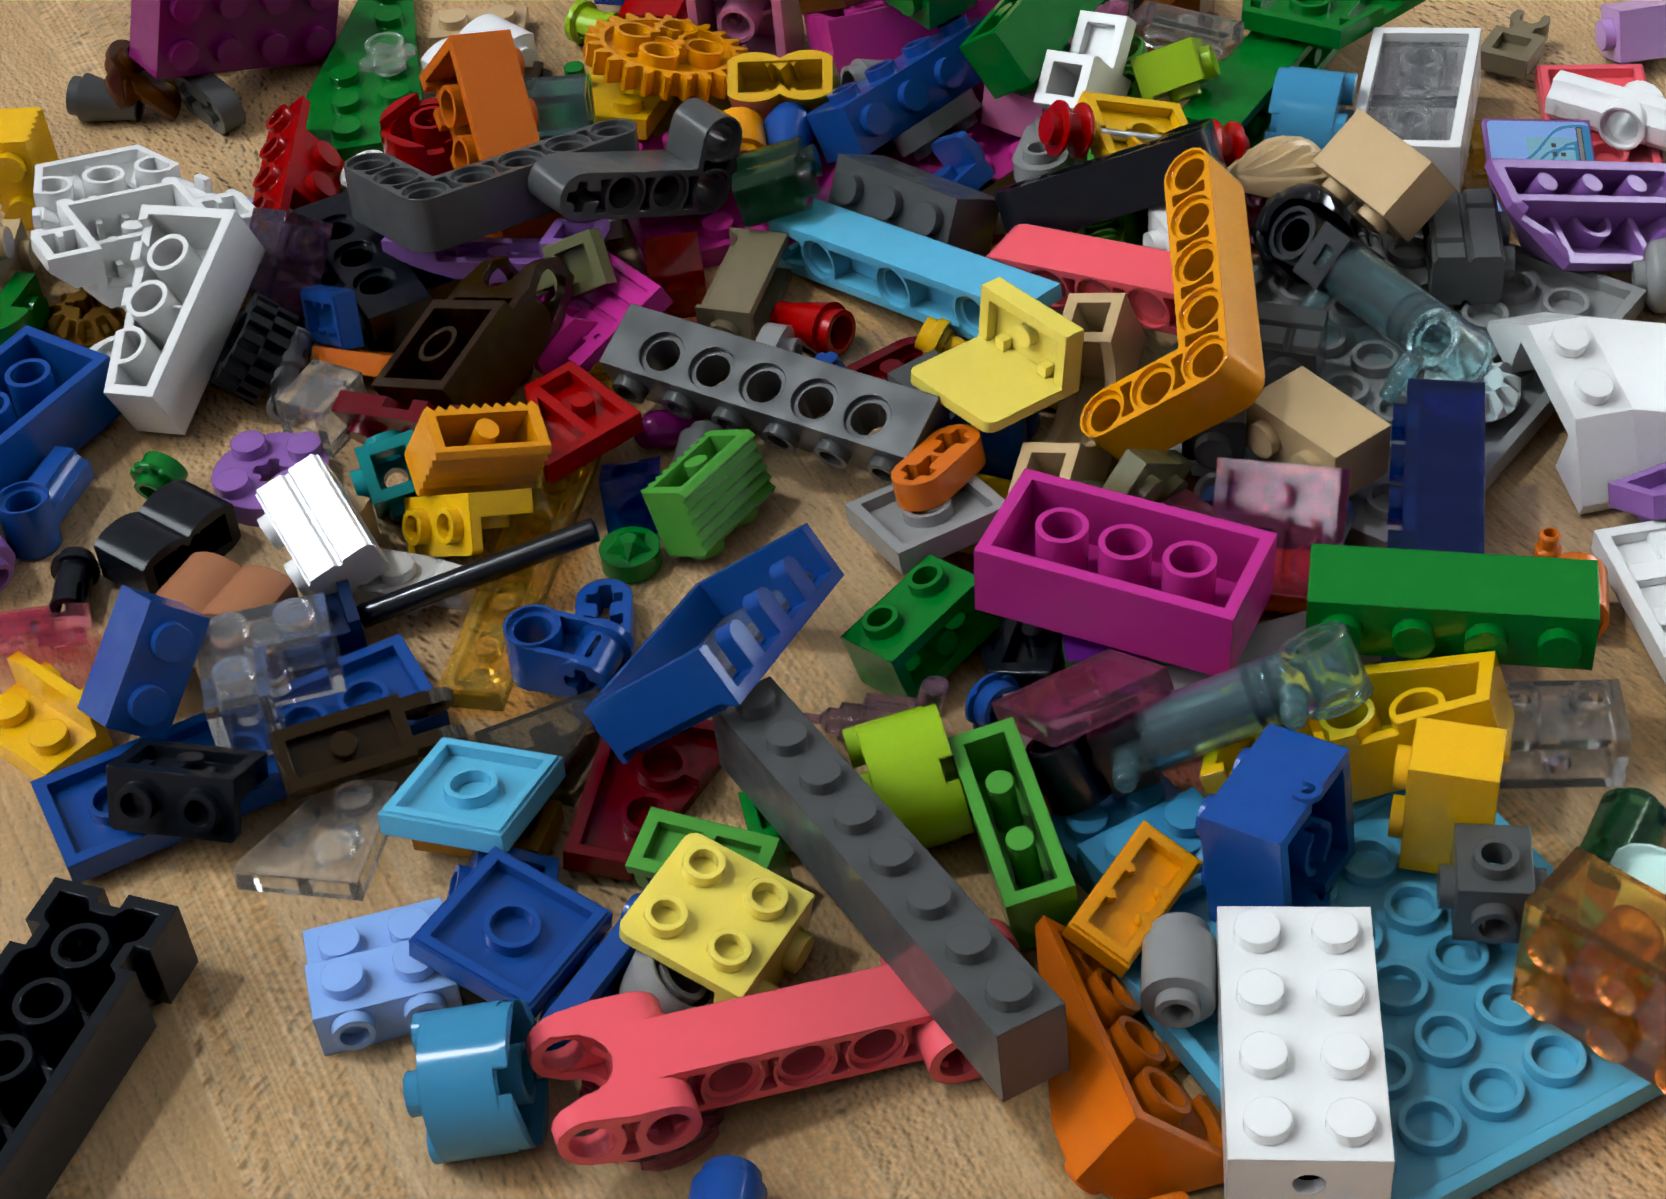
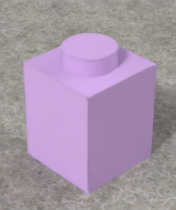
[1595,0,1666,64]

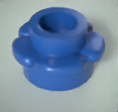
[965,673,1021,729]

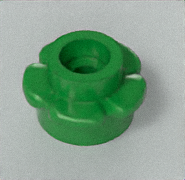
[130,451,188,499]

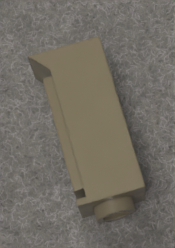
[695,227,792,341]

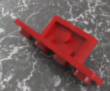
[252,96,345,242]

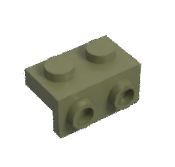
[1073,449,1194,506]

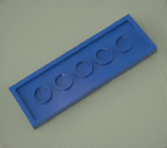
[30,633,451,883]

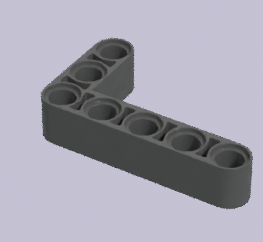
[344,119,639,253]

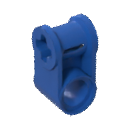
[502,604,636,705]

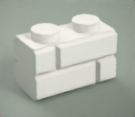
[255,454,390,597]

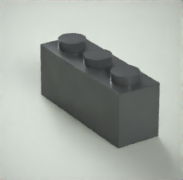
[828,153,999,254]

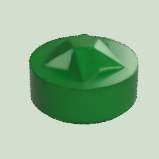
[599,526,663,584]

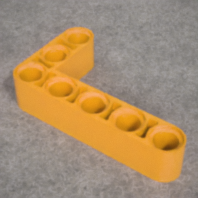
[1080,148,1265,460]

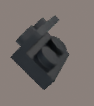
[106,738,269,843]

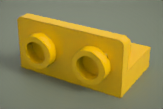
[402,488,533,557]
[0,650,113,780]

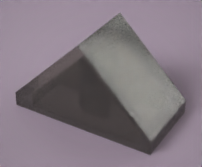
[474,687,601,807]

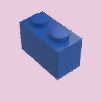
[77,585,210,741]

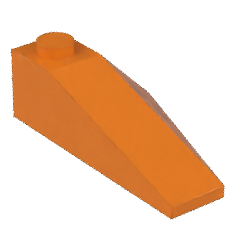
[1035,915,1224,1199]

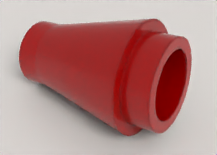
[770,301,856,355]

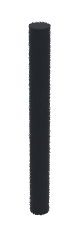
[357,518,600,628]

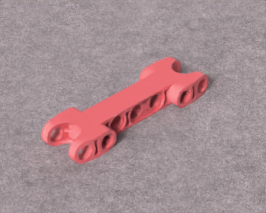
[525,918,1020,1165]

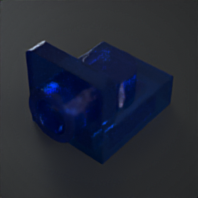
[599,456,663,534]

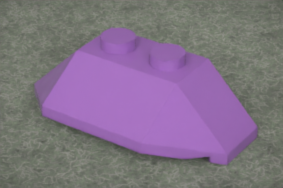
[1484,158,1666,271]

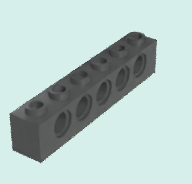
[599,303,953,485]

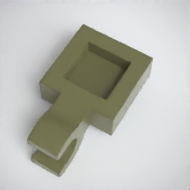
[535,228,617,301]

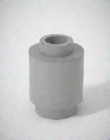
[1140,912,1217,1028]

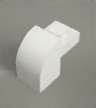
[1033,10,1137,111]

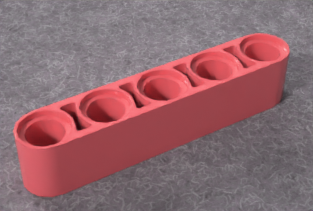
[986,224,1177,335]

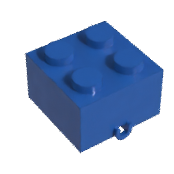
[1195,723,1355,922]

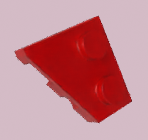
[524,360,644,484]

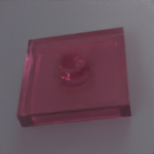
[991,648,1175,748]

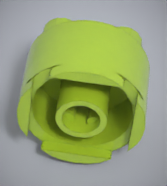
[842,703,974,849]

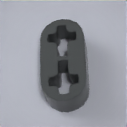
[175,72,246,135]

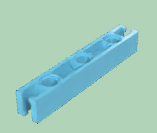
[767,196,1063,340]

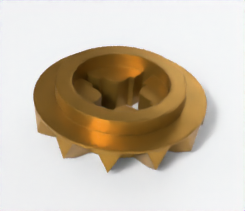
[47,287,126,346]

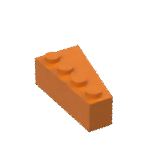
[419,29,565,238]

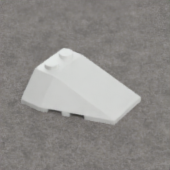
[1487,312,1666,515]

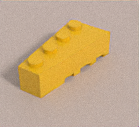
[1199,651,1515,803]

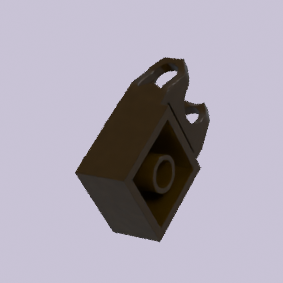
[371,256,574,410]

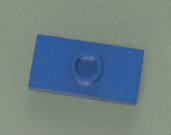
[300,284,365,350]

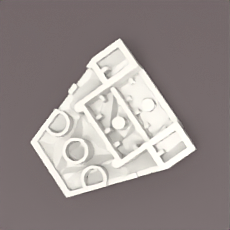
[30,144,263,308]

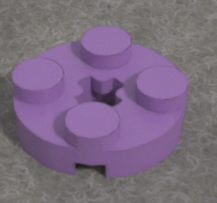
[211,430,332,527]

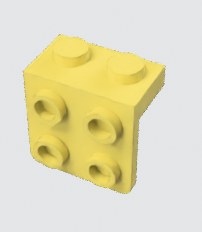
[911,277,1085,433]
[619,833,815,1003]

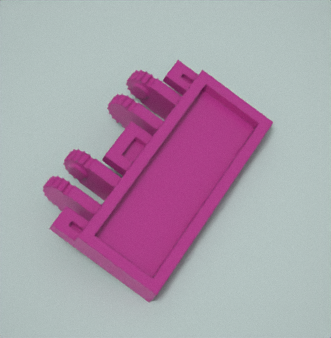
[490,251,673,375]

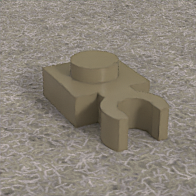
[1481,10,1550,80]

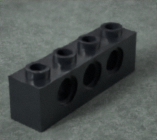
[291,190,432,353]

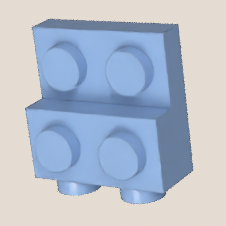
[302,897,464,1056]

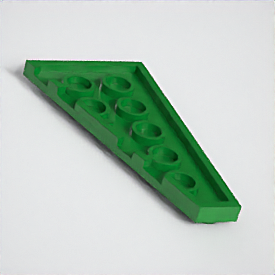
[306,0,424,161]

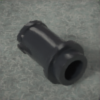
[48,546,101,625]

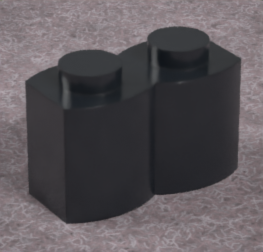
[93,479,241,594]

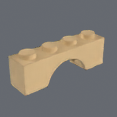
[1007,293,1146,494]

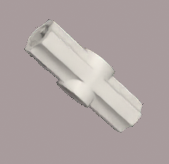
[1544,70,1666,151]

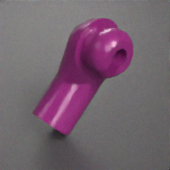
[634,409,705,449]

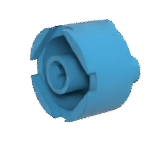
[1265,66,1358,150]
[403,999,549,1164]

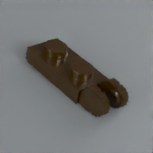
[268,686,468,802]

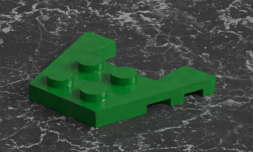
[1241,0,1426,50]

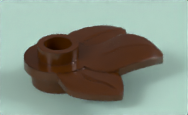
[104,39,182,122]

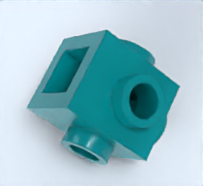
[349,429,431,521]

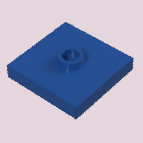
[409,846,613,1019]

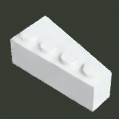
[104,204,265,435]

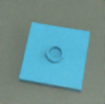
[377,737,566,853]

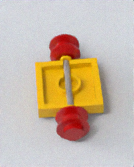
[1038,91,1250,167]

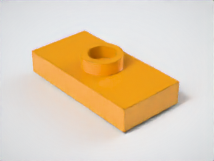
[1061,820,1203,978]

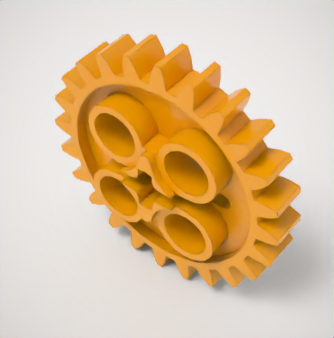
[582,13,748,102]

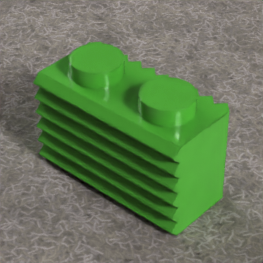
[641,429,776,560]

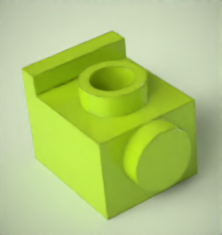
[1130,37,1220,103]

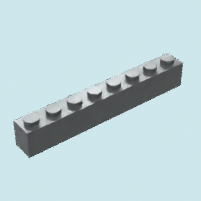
[712,676,1070,1102]

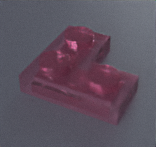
[1212,457,1351,599]

